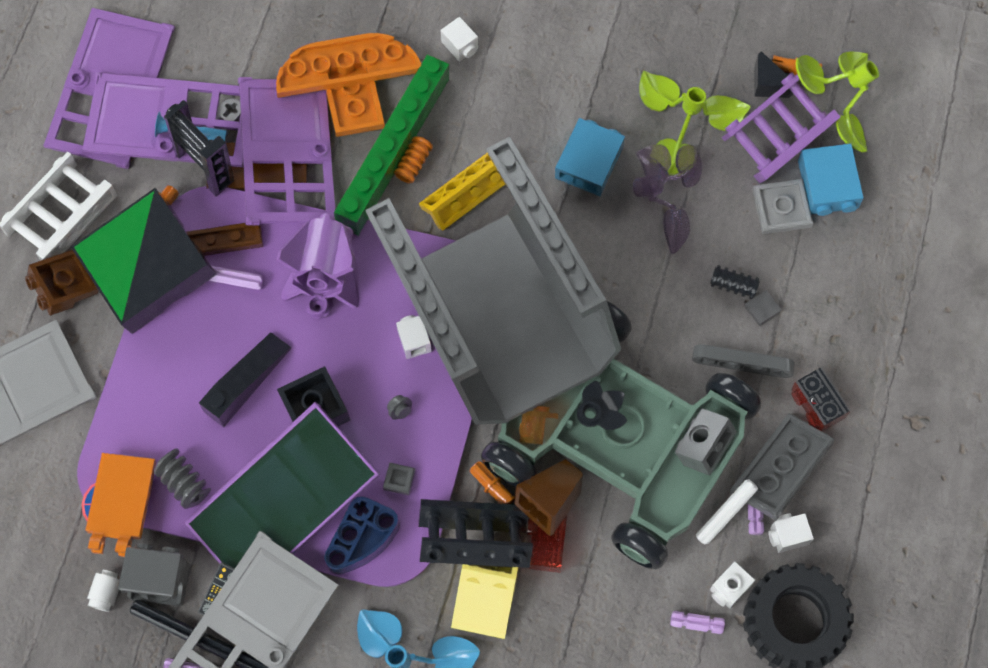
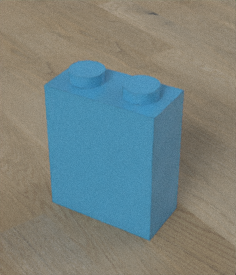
[555,118,625,197]
[798,144,863,216]

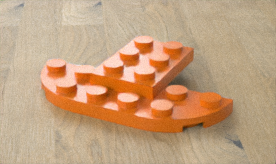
[276,33,421,137]

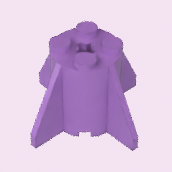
[276,214,358,309]

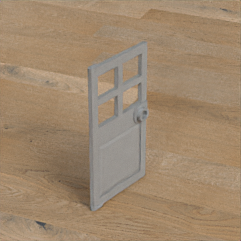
[0,320,97,446]
[168,531,339,668]

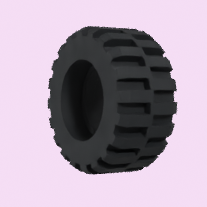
[743,563,854,668]

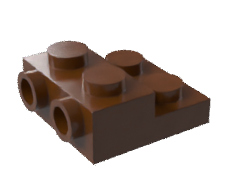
[25,250,99,316]

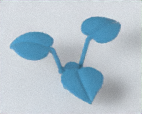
[357,609,480,668]

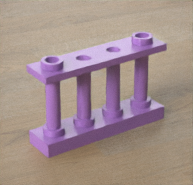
[722,72,840,184]

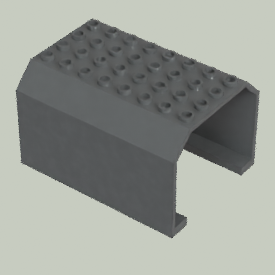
[365,137,621,425]

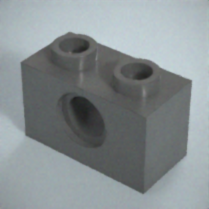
[675,408,737,476]

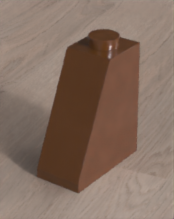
[515,459,583,536]

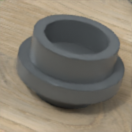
[387,395,412,420]

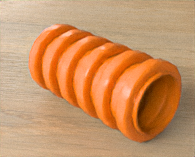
[394,136,433,183]

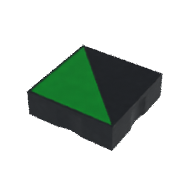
[71,188,217,334]

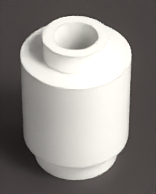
[87,570,120,612]

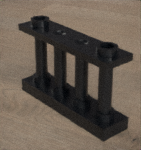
[164,100,235,196]
[418,499,533,568]

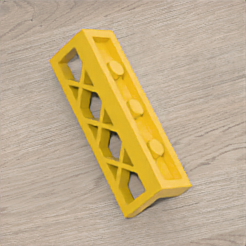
[418,153,505,231]

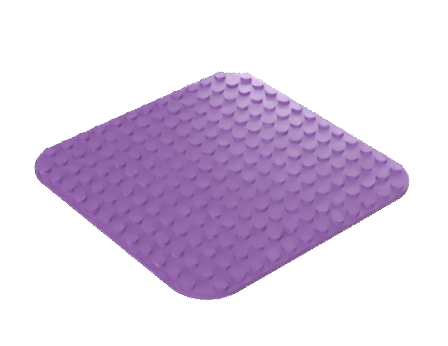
[77,186,472,587]

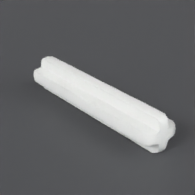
[696,480,758,545]

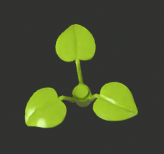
[796,51,879,152]
[639,71,750,175]

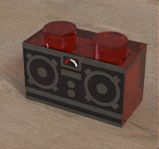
[791,367,851,431]

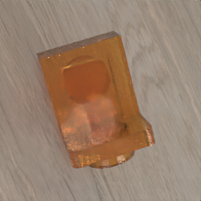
[519,406,559,445]

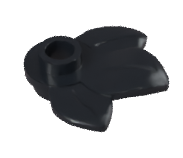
[577,381,627,430]

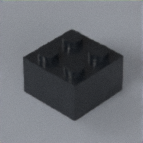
[277,366,350,443]

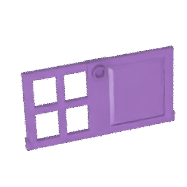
[43,8,175,169]
[82,72,243,167]
[238,77,335,225]

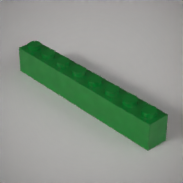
[334,54,449,236]

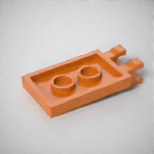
[85,453,157,557]

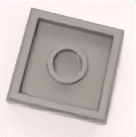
[752,179,813,235]

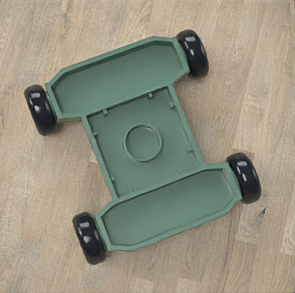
[481,301,761,570]

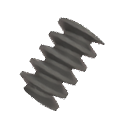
[154,448,211,509]

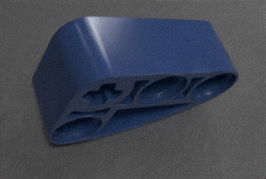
[324,496,400,575]

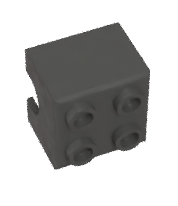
[118,543,190,606]

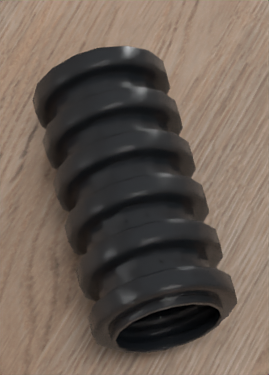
[710,265,760,299]

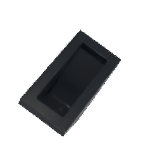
[754,51,793,98]

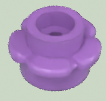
[305,295,331,320]

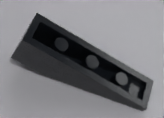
[199,332,291,427]

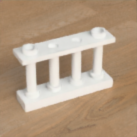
[0,152,117,260]

